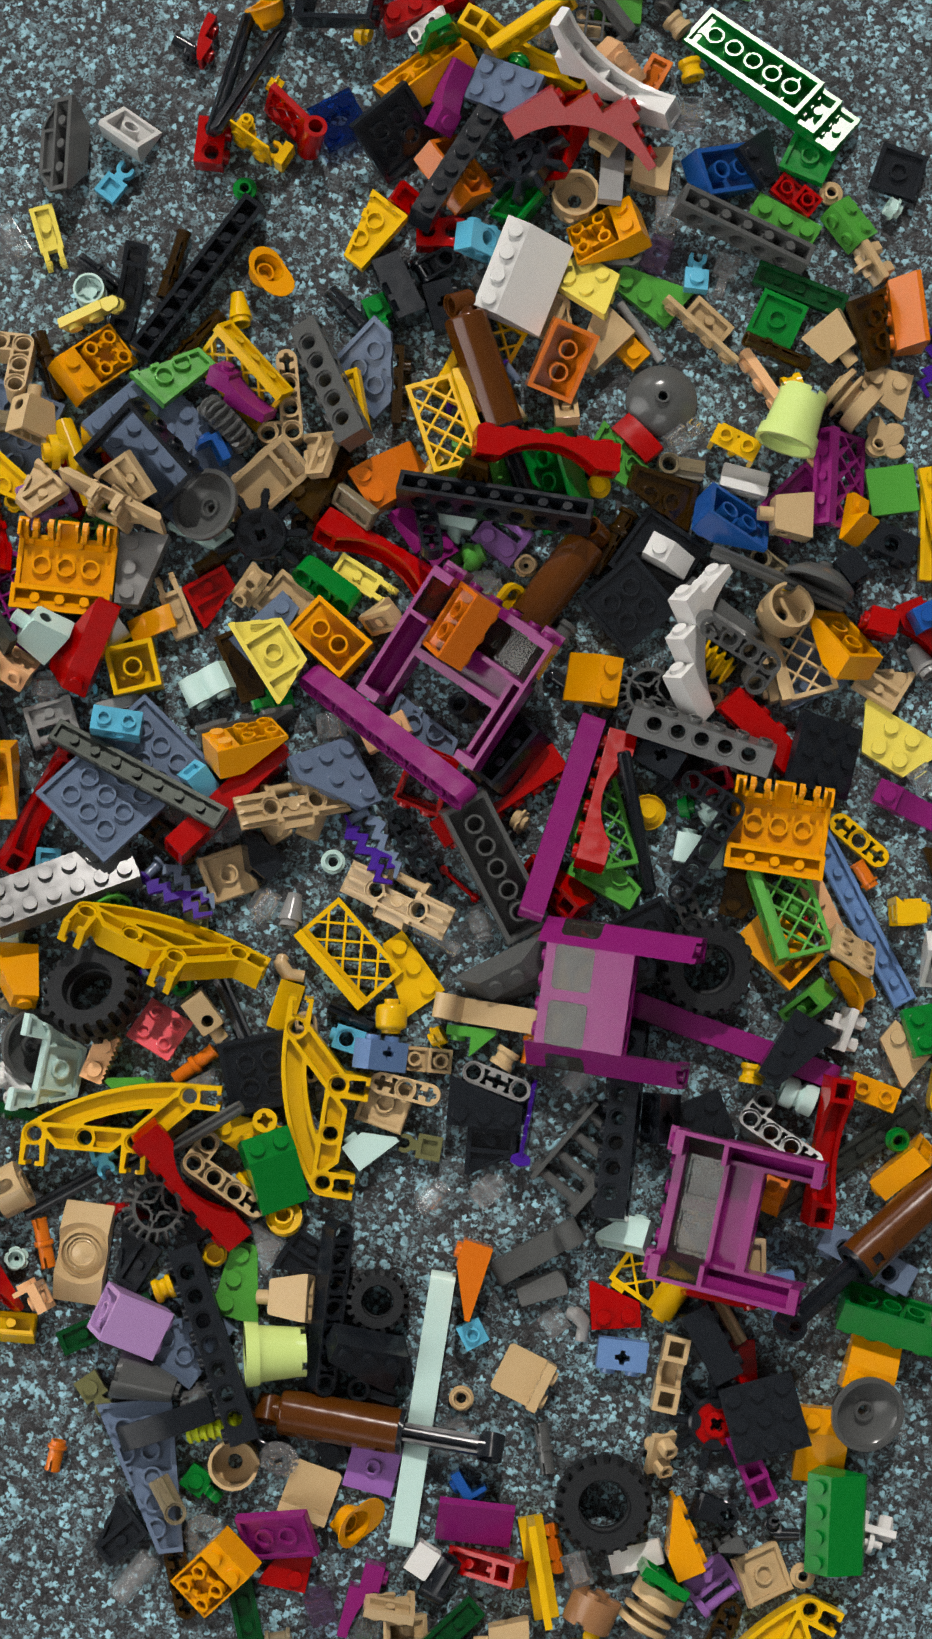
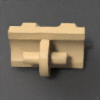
[852,239,895,288]
[231,562,273,609]
[643,1430,678,1479]

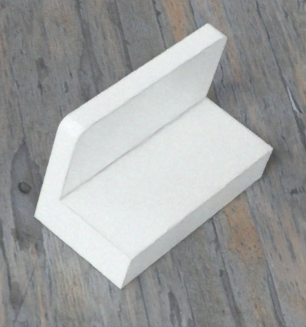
[718,462,770,502]

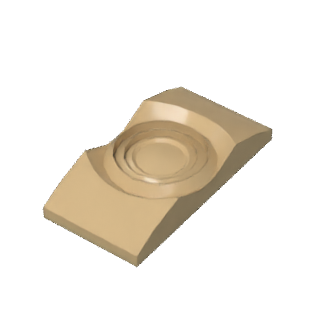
[230,434,308,522]
[53,1199,116,1305]

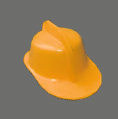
[244,0,285,31]
[248,246,295,297]
[829,960,876,1014]
[330,1498,385,1549]

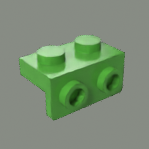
[820,195,878,255]

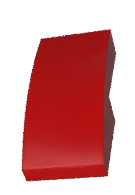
[197,12,220,70]
[768,171,823,218]
[611,413,664,465]

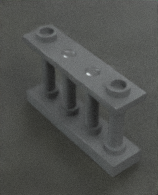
[529,1101,640,1216]

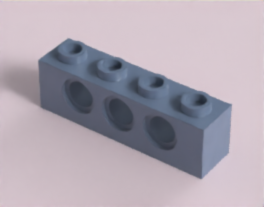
[814,1223,919,1297]

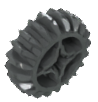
[197,394,254,454]
[618,660,677,725]
[122,1174,189,1243]

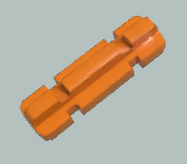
[544,1522,565,1574]

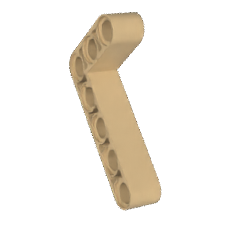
[0,331,37,403]
[432,992,564,1039]

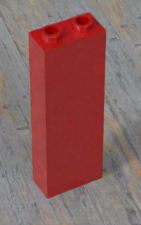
[164,743,290,866]

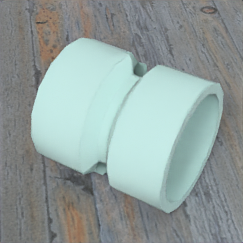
[73,273,108,307]
[776,1076,820,1117]

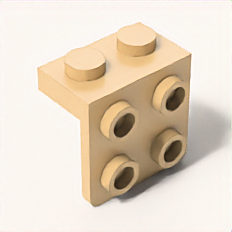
[818,923,876,978]
[491,1343,559,1414]
[277,1458,342,1529]

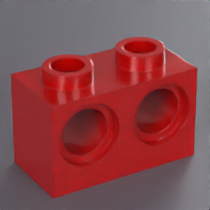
[193,115,233,173]
[416,215,465,254]
[857,605,901,644]

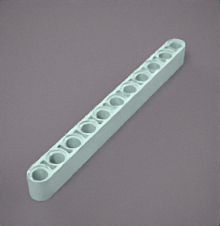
[389,1269,456,1548]

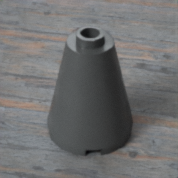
[108,1350,181,1403]

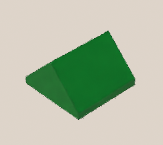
[488,186,547,226]

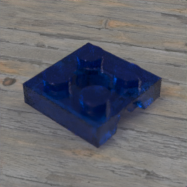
[307,87,363,153]

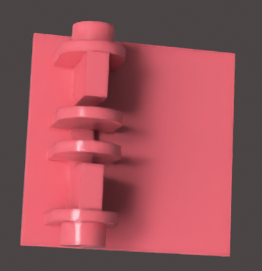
[125,997,194,1062]

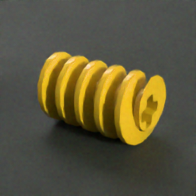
[705,639,739,685]

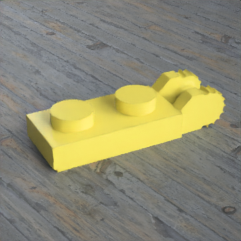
[29,203,69,273]
[57,295,127,333]
[333,553,399,603]

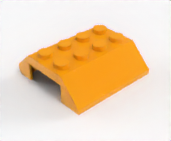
[8,516,119,615]
[723,774,836,881]

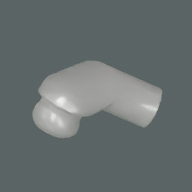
[565,1306,590,1342]

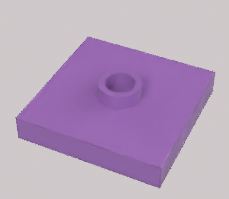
[342,1447,404,1498]

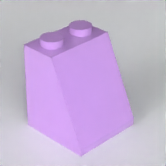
[87,1281,174,1361]

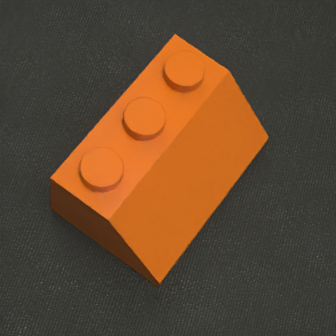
[413,134,495,215]
[884,269,931,357]
[525,316,600,404]
[421,581,501,671]

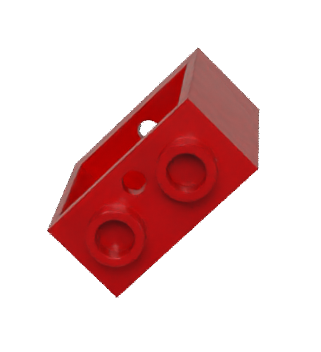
[392,745,460,818]

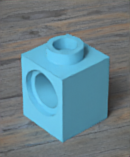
[177,759,220,797]
[328,1023,367,1054]
[456,1314,490,1352]

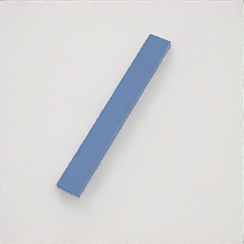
[824,828,917,1009]

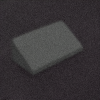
[514,1268,569,1307]
[713,1527,749,1554]

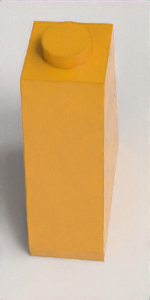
[0,942,39,1009]
[869,1132,932,1201]

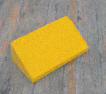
[266,979,305,1030]
[0,1310,38,1344]

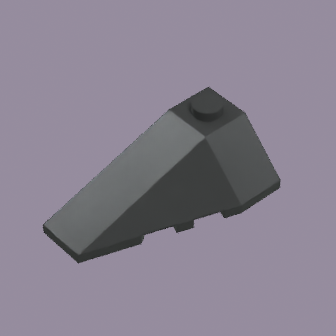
[195,704,296,753]

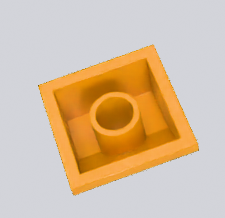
[562,652,624,709]

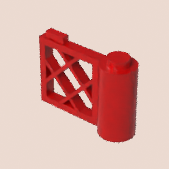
[264,82,327,161]

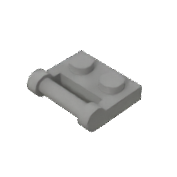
[22,694,81,751]

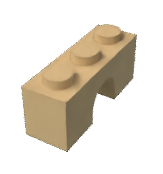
[649,1332,692,1415]

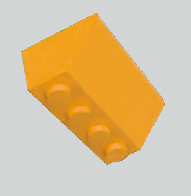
[373,37,478,108]

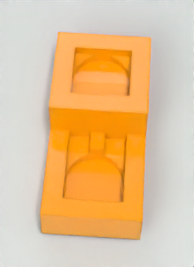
[127,603,178,641]

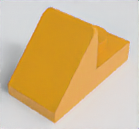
[839,492,880,547]

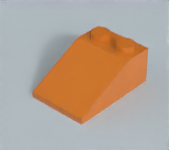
[347,441,426,515]
[453,1236,493,1322]

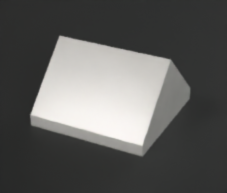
[98,106,162,163]

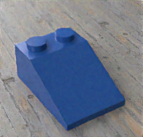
[681,142,758,200]
[691,482,769,553]

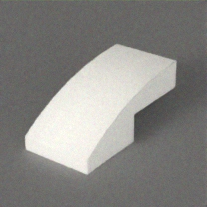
[608,1538,665,1575]

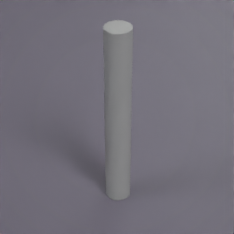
[616,301,665,364]

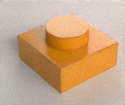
[616,337,651,372]

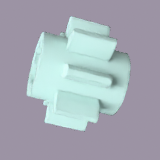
[697,798,723,829]

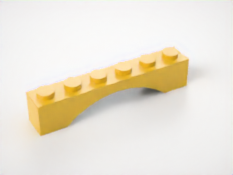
[457,2,588,92]

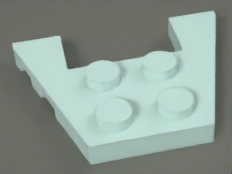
[5,1013,87,1111]

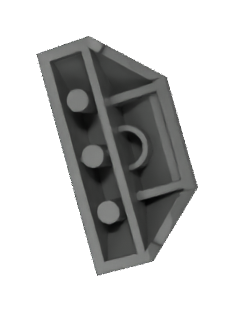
[39,94,90,193]
[457,933,547,1005]

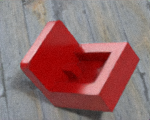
[387,180,420,216]

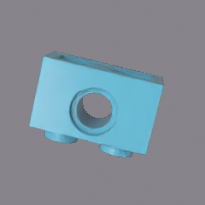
[454,217,502,265]
[89,704,144,744]

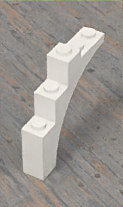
[550,6,681,131]
[662,563,733,721]

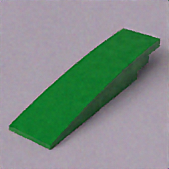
[682,7,861,157]

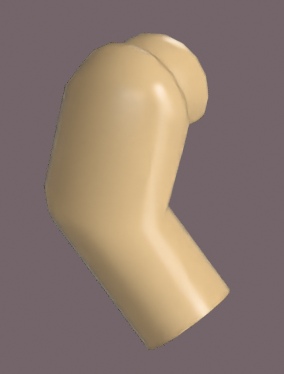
[273,953,306,983]

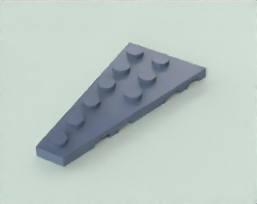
[96,1399,184,1554]

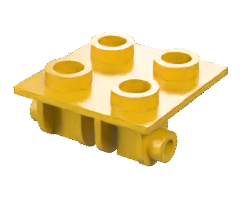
[229,113,273,166]

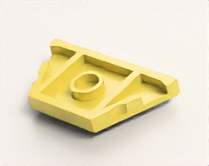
[557,257,621,321]
[228,618,307,705]
[860,699,932,778]

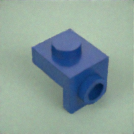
[195,431,233,468]
[449,1467,487,1501]

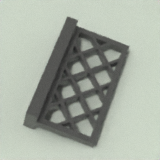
[539,0,636,44]

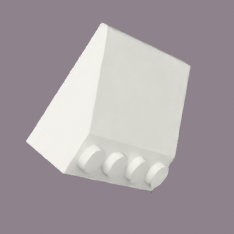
[473,214,574,338]

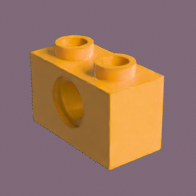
[848,1072,902,1113]

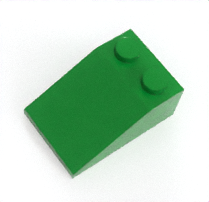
[237,1125,309,1217]

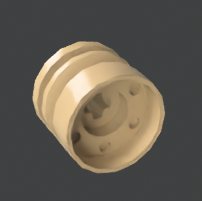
[824,368,884,433]
[618,1574,685,1639]

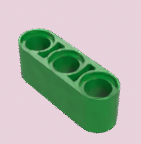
[292,555,362,616]

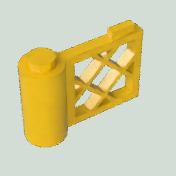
[609,1252,697,1324]

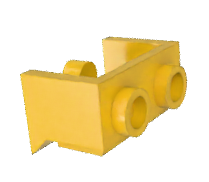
[707,422,762,468]
[887,896,931,927]

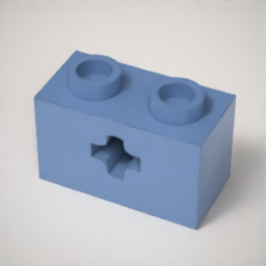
[352,1033,409,1073]
[595,1335,649,1377]

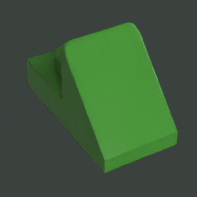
[446,1024,496,1057]

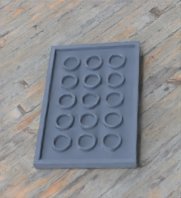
[81,363,247,529]
[35,694,210,865]

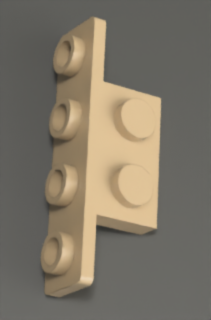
[662,295,740,366]

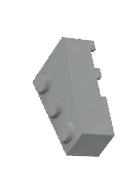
[114,531,172,610]

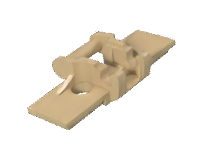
[58,467,167,536]
[232,782,351,837]
[340,860,457,941]

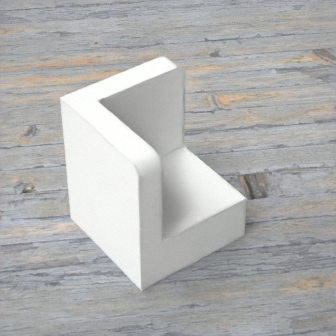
[403,1537,441,1581]

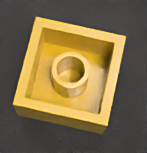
[105,637,165,697]

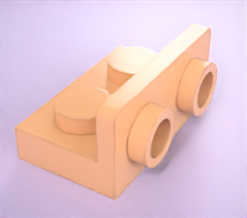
[0,645,41,692]
[12,1277,57,1315]

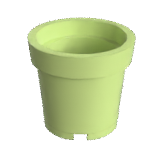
[755,381,828,459]
[243,1321,307,1388]

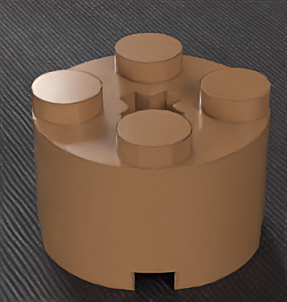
[562,1581,622,1637]

